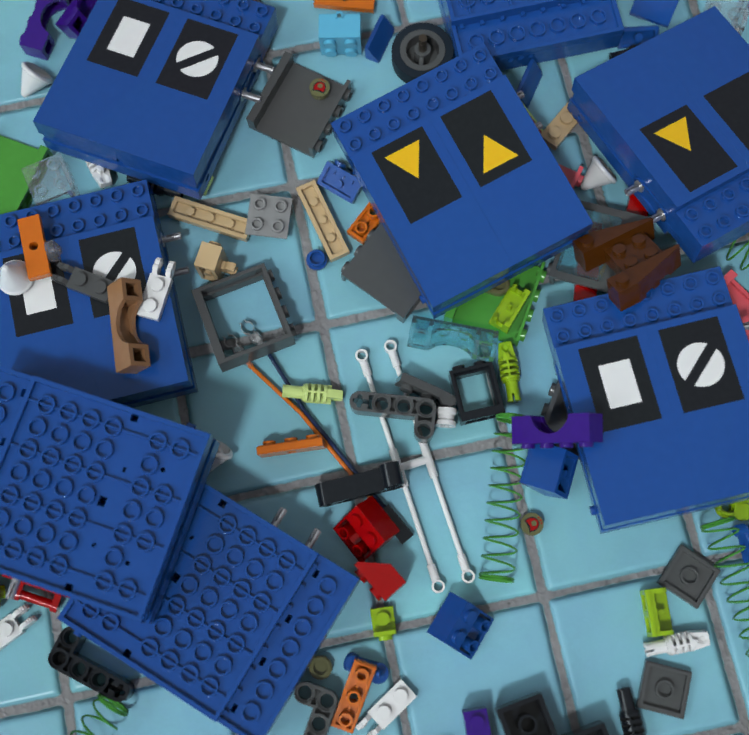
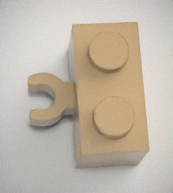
[194,241,238,282]

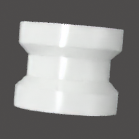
[435,407,457,428]

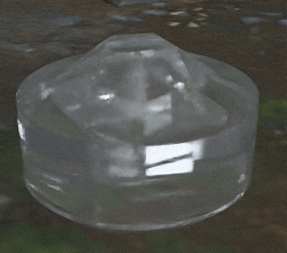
[44,239,62,263]

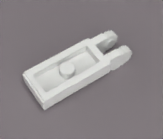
[137,257,176,322]
[0,604,38,651]
[355,679,417,735]

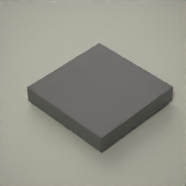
[657,544,721,609]
[636,660,692,719]

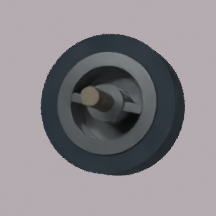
[392,22,453,83]

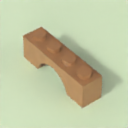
[107,277,151,374]

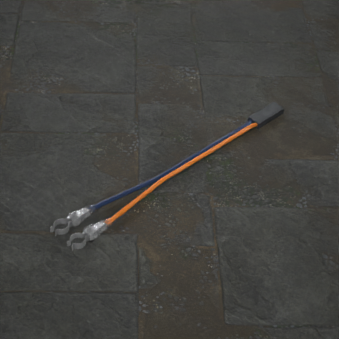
[222,319,413,544]

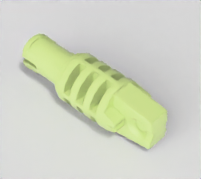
[282,383,343,405]

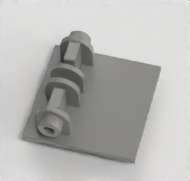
[245,193,293,239]

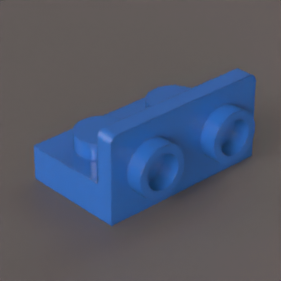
[316,159,362,204]

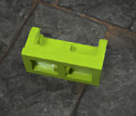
[488,284,531,334]
[640,587,674,637]

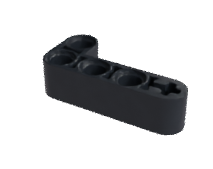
[315,461,405,508]
[48,627,135,702]

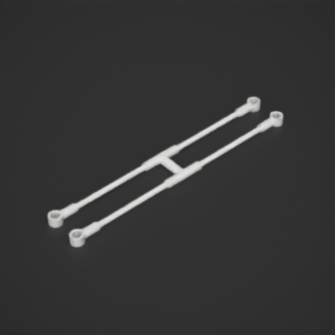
[355,340,475,594]

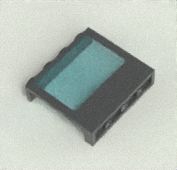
[546,200,649,293]

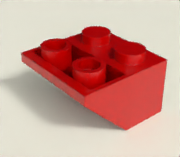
[333,496,400,562]
[354,562,406,602]

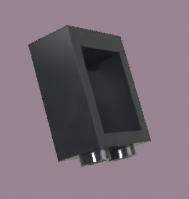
[448,360,505,426]

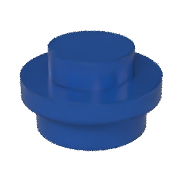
[306,249,328,271]

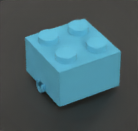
[319,11,362,57]

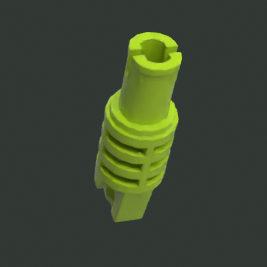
[498,341,522,403]

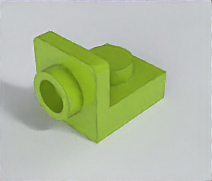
[370,606,397,641]

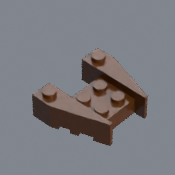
[572,217,681,311]

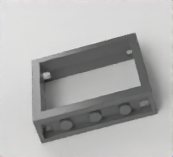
[191,263,297,372]

